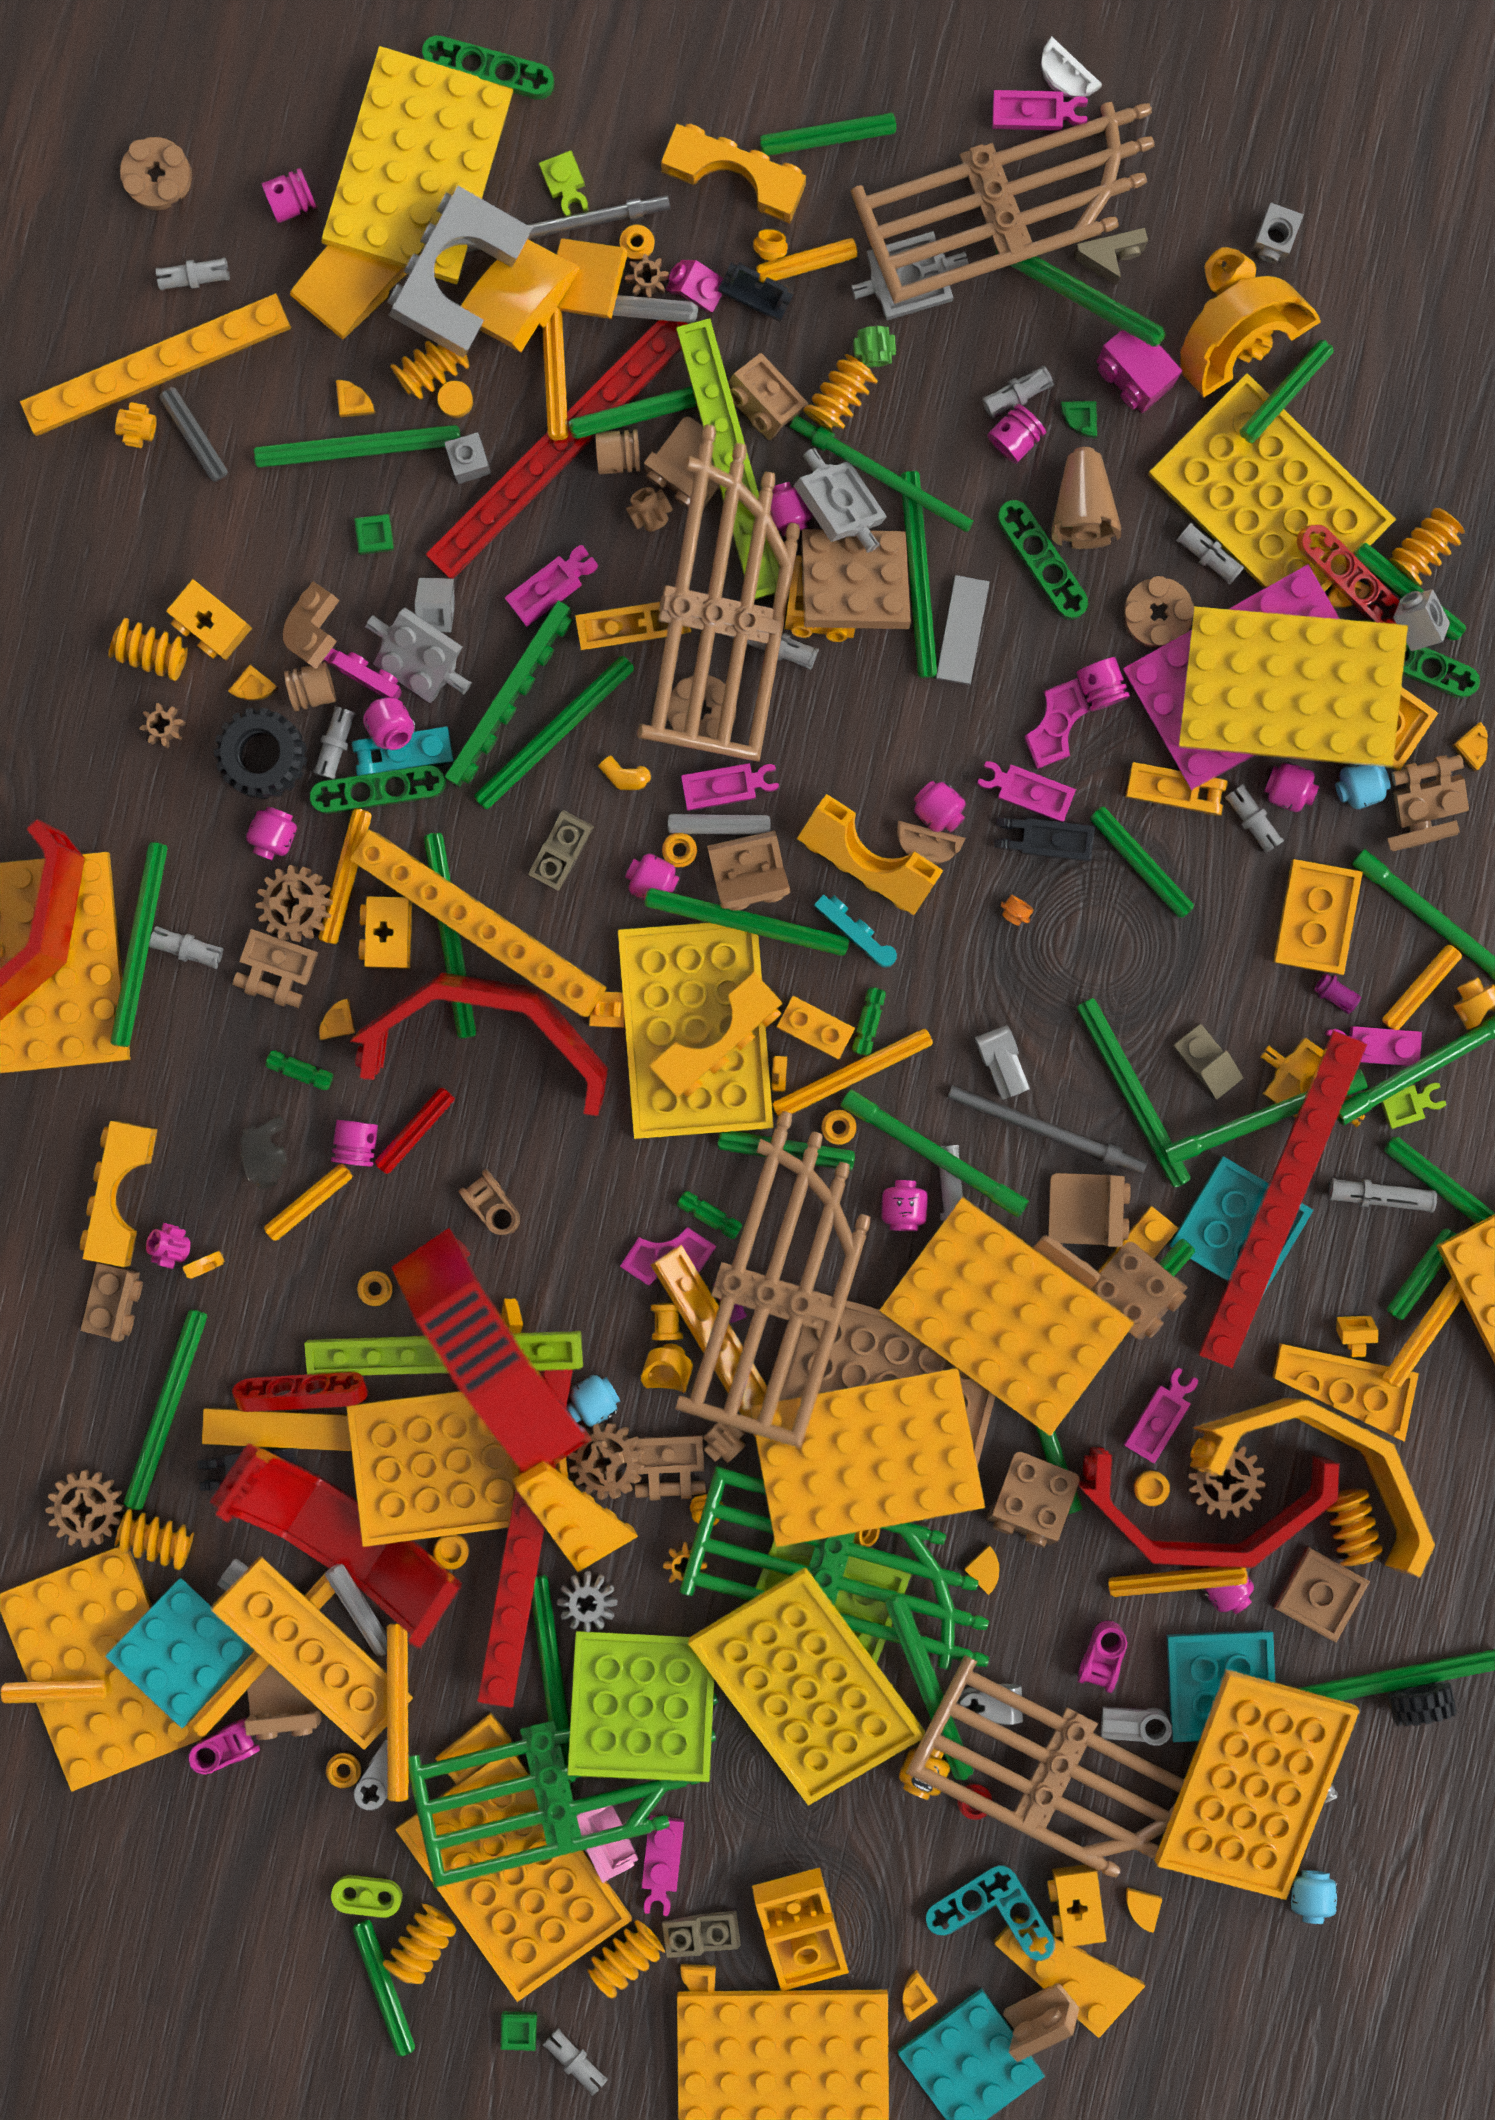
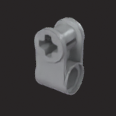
[957,1684,1023,1725]
[354,1739,411,1810]

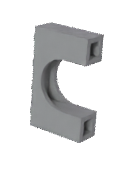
[388,186,533,358]

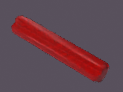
[375,1088,455,1174]

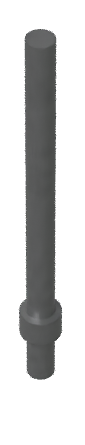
[467,195,670,252]
[947,1085,1147,1175]

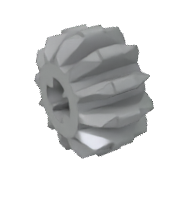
[557,1571,617,1632]

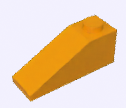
[575,601,691,650]

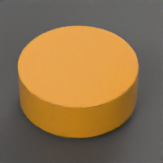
[437,381,473,418]
[1133,1470,1170,1506]
[433,1534,469,1569]

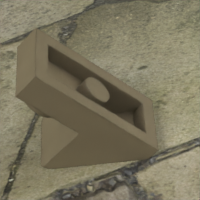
[1074,228,1148,285]
[1172,1024,1243,1100]

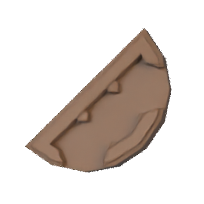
[1387,820,1460,851]
[897,821,966,865]

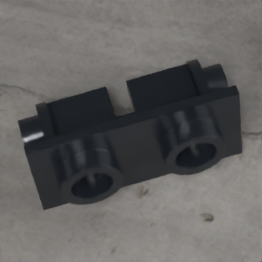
[718,262,794,322]

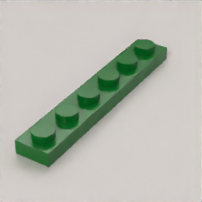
[445,600,573,788]

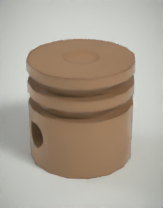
[596,429,641,475]
[284,661,336,712]

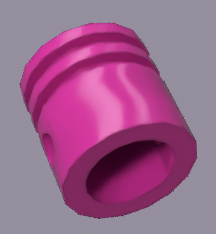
[262,168,317,223]
[987,404,1046,464]
[1076,657,1130,712]
[331,1120,378,1167]

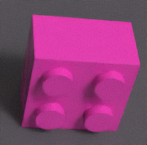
[1096,330,1182,414]

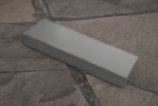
[936,575,990,685]

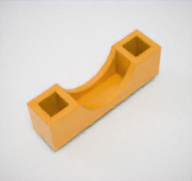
[661,124,806,224]
[797,794,943,915]
[650,972,782,1098]
[80,1121,158,1267]

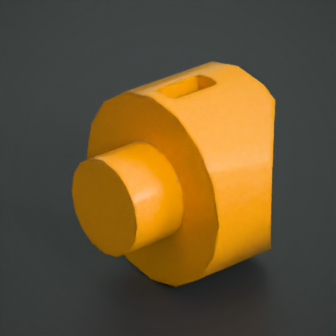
[1204,247,1256,295]
[1454,977,1495,1030]
[641,1344,693,1393]

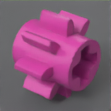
[146,1223,190,1269]

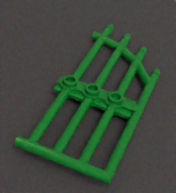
[679,1466,989,1670]
[408,1693,718,1889]

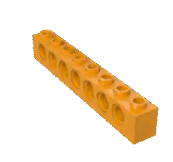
[350,830,607,1017]

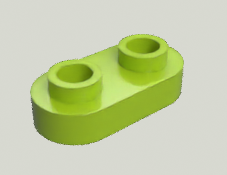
[331,1875,402,1918]

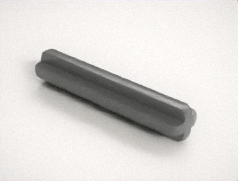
[160,387,228,482]

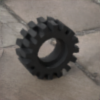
[1388,1682,1457,1726]

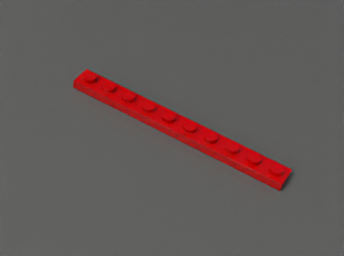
[426,320,687,579]
[1199,1030,1368,1368]
[477,1369,573,1708]

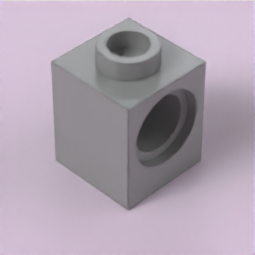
[1251,203,1304,263]
[444,432,491,484]
[415,578,455,632]
[1393,589,1450,651]

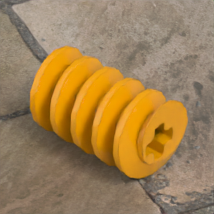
[390,341,470,400]
[804,354,878,432]
[1389,508,1465,586]
[108,618,188,681]
[1326,1489,1382,1567]
[115,1509,194,1570]
[383,1904,457,1984]
[588,1920,665,1998]

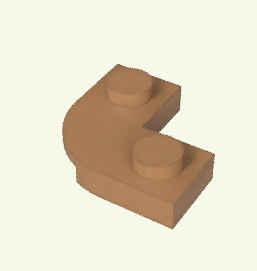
[283,581,340,669]

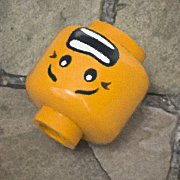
[899,1748,950,1800]

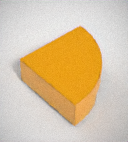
[336,380,375,417]
[1327,581,1370,608]
[228,665,278,700]
[1452,722,1488,772]
[319,999,356,1040]
[771,1056,787,1092]
[182,1251,225,1279]
[501,1298,523,1333]
[964,1544,999,1595]
[1126,1887,1162,1933]
[681,1964,716,1993]
[902,1970,938,2022]

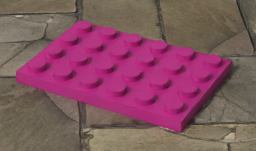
[1123,564,1340,791]

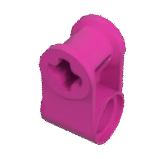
[1077,1621,1127,1693]
[189,1717,261,1775]

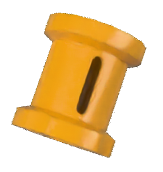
[651,1303,683,1340]

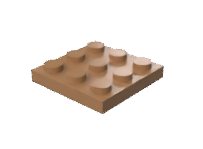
[801,529,911,629]

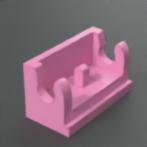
[577,1805,639,1883]

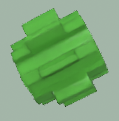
[853,326,896,368]

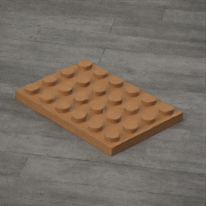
[779,1296,995,1467]

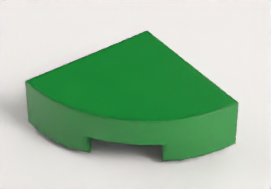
[1060,401,1097,438]

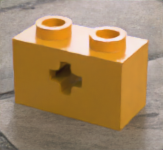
[166,579,252,660]
[359,896,412,969]
[776,996,855,1060]
[1047,1865,1107,1947]

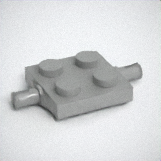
[851,231,968,321]
[794,448,887,553]
[365,608,472,703]

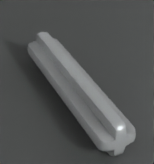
[613,295,698,323]
[668,814,771,835]
[325,1564,387,1656]

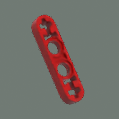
[1297,524,1400,624]
[232,1372,368,1412]

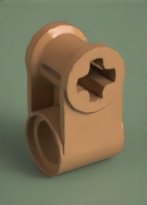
[458,1169,520,1235]

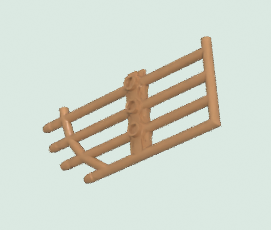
[850,102,1154,304]
[637,425,800,762]
[676,1111,870,1449]
[906,1655,1184,1878]

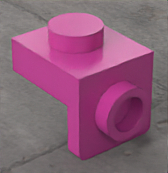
[666,260,723,313]

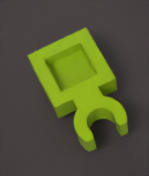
[539,151,588,217]
[1381,1083,1446,1129]

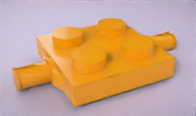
[1260,1038,1365,1127]

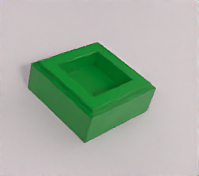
[354,514,394,555]
[500,2011,537,2051]

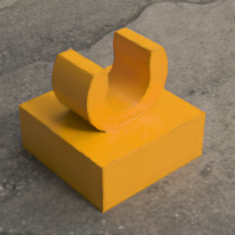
[589,992,625,1028]
[1336,1316,1378,1357]

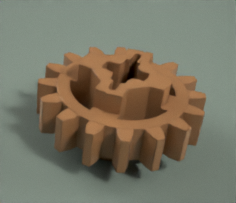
[256,865,333,942]
[569,1422,646,1500]
[1188,1446,1265,1520]
[46,1470,125,1548]

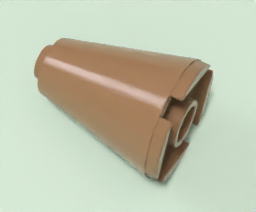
[1051,447,1121,549]

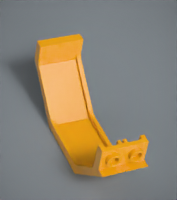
[1190,1398,1435,1577]

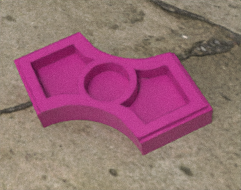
[1024,678,1090,769]
[620,1227,716,1286]

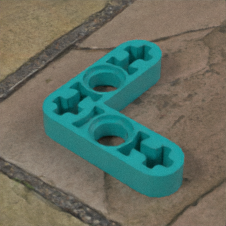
[926,1866,1055,1961]

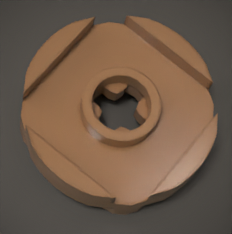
[120,137,192,210]
[1124,576,1194,647]
[667,675,736,739]

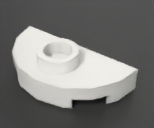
[1041,36,1102,98]

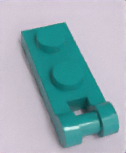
[352,727,454,776]
[814,895,897,968]

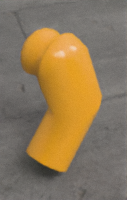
[598,755,651,790]

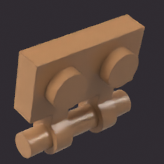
[1391,755,1469,828]
[233,929,318,1008]
[634,1435,706,1501]

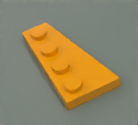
[1273,1343,1419,1442]
[513,1461,638,1572]
[994,1915,1145,2038]

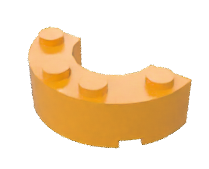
[1180,276,1321,397]

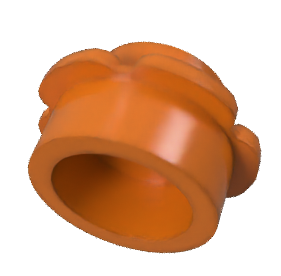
[1001,895,1034,926]

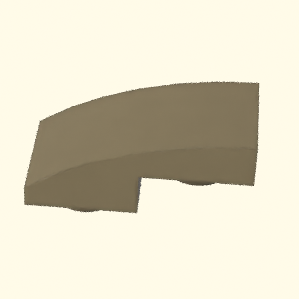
[528,810,594,891]
[662,1911,741,1958]

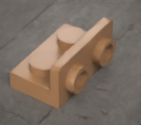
[728,353,808,440]
[80,1262,143,1342]
[1003,1983,1079,2062]

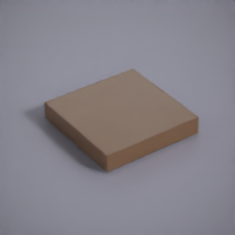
[1273,1546,1370,1642]

